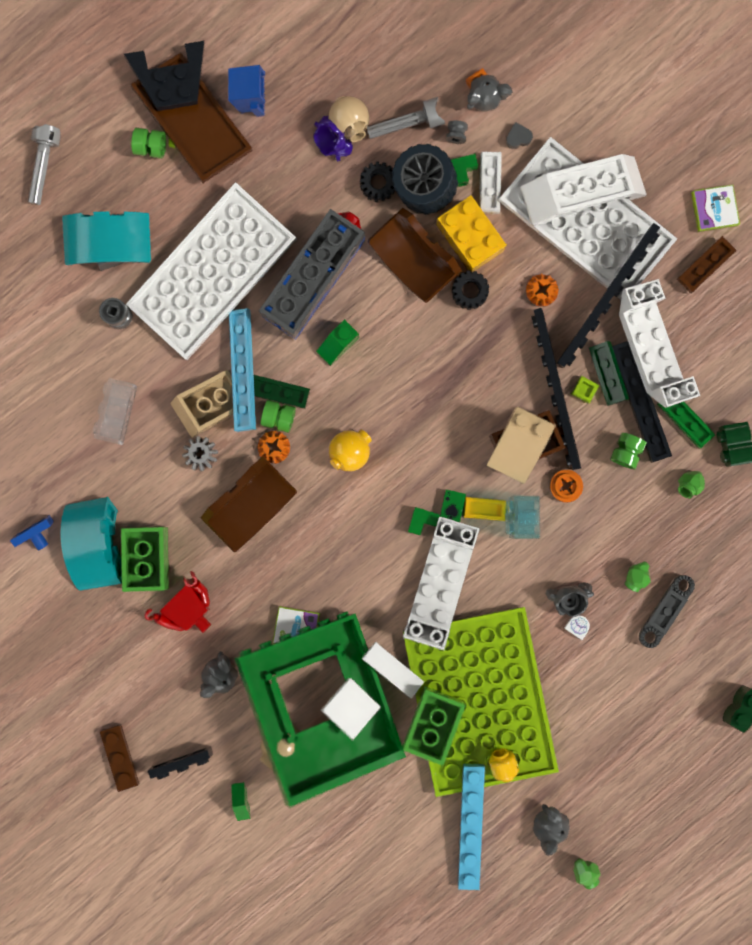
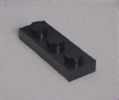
[148,746,213,780]

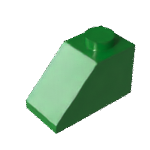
[316,319,359,366]

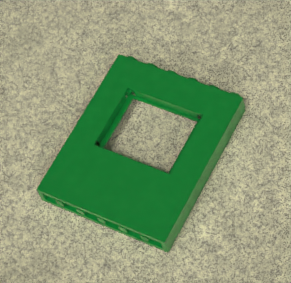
[234,611,406,808]

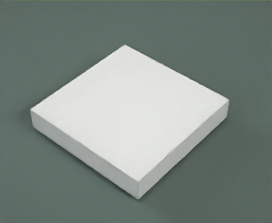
[321,678,380,740]

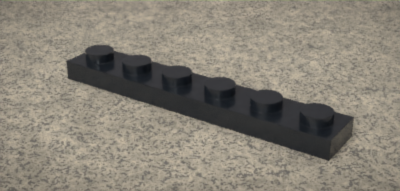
[612,341,672,463]

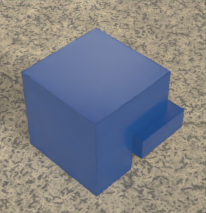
[228,65,265,117]

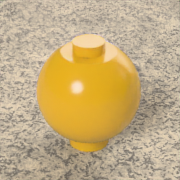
[329,429,372,472]

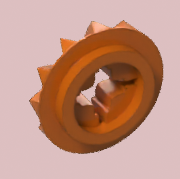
[526,274,559,307]
[257,431,290,464]
[550,470,583,503]

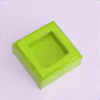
[571,376,599,404]

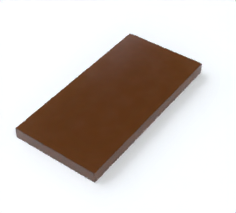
[131,53,252,184]

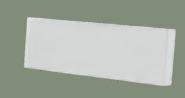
[479,152,501,214]
[362,642,424,699]

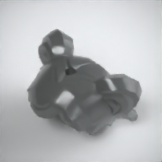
[467,75,513,112]
[545,582,594,617]
[200,651,238,698]
[533,804,570,856]

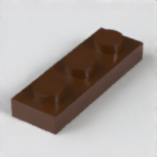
[677,236,737,294]
[100,724,140,792]

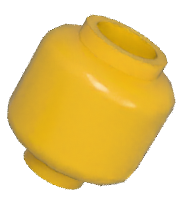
[489,748,519,782]

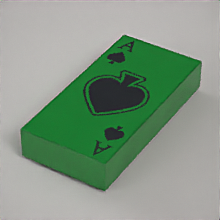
[440,490,466,522]

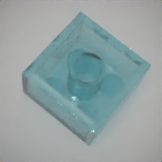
[505,496,540,539]

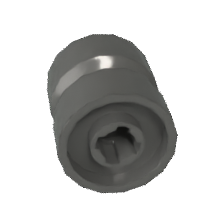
[99,298,133,330]

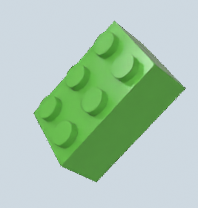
[121,527,169,592]
[402,686,466,766]

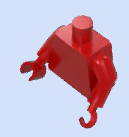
[144,571,212,633]

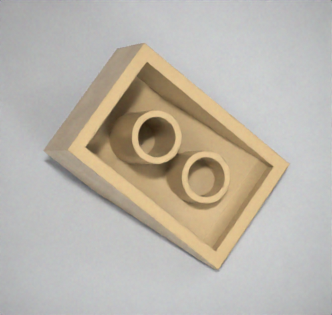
[170,370,233,438]
[486,407,556,484]

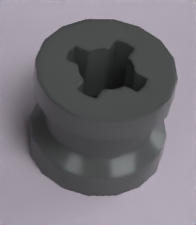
[446,120,468,144]

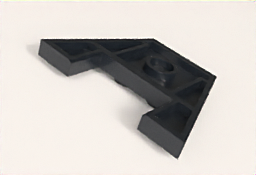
[124,41,205,111]

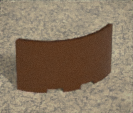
[368,208,462,303]
[200,456,297,552]

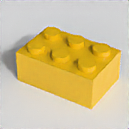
[436,195,507,272]

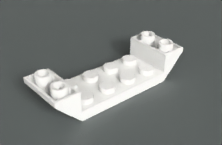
[520,154,646,226]
[619,279,700,408]
[403,516,480,650]

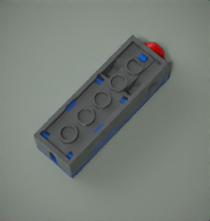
[259,209,365,340]

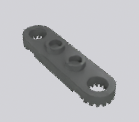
[639,575,695,648]

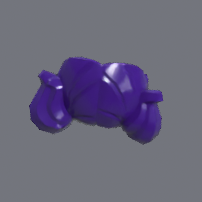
[313,116,353,161]

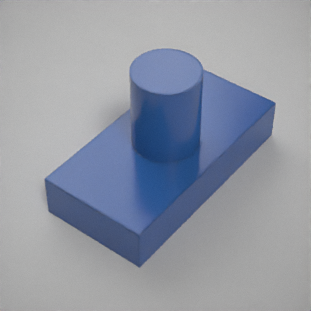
[10,515,54,551]

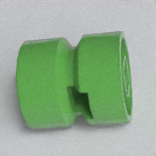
[131,127,166,159]
[261,400,296,433]
[610,432,647,470]

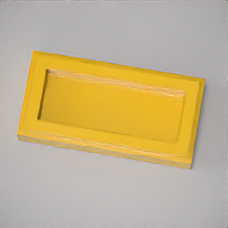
[463,497,507,521]

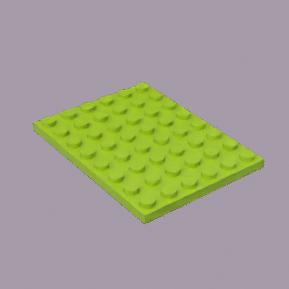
[403,607,559,797]

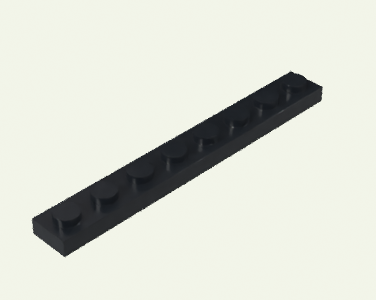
[556,223,660,368]
[531,308,582,470]

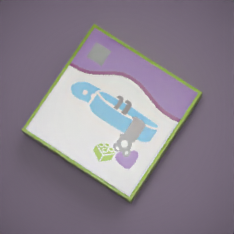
[691,185,740,232]
[272,606,320,643]

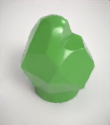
[678,471,705,498]
[624,562,651,592]
[573,859,601,889]

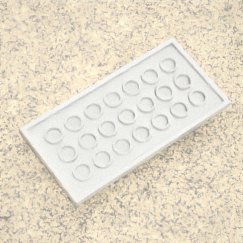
[499,137,677,300]
[126,182,297,360]

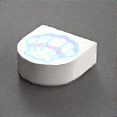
[564,615,589,640]

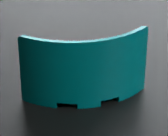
[62,211,151,265]
[61,497,122,590]

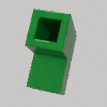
[451,154,478,187]
[408,507,440,535]
[231,782,251,821]

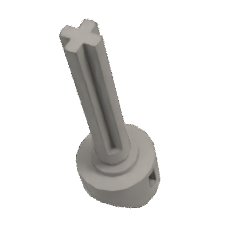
[367,97,445,139]
[28,124,61,205]

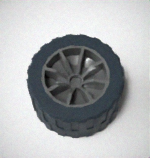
[392,144,458,214]

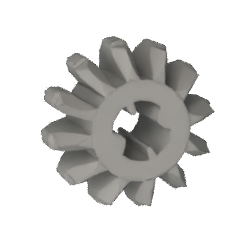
[182,436,218,471]

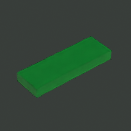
[657,402,716,449]

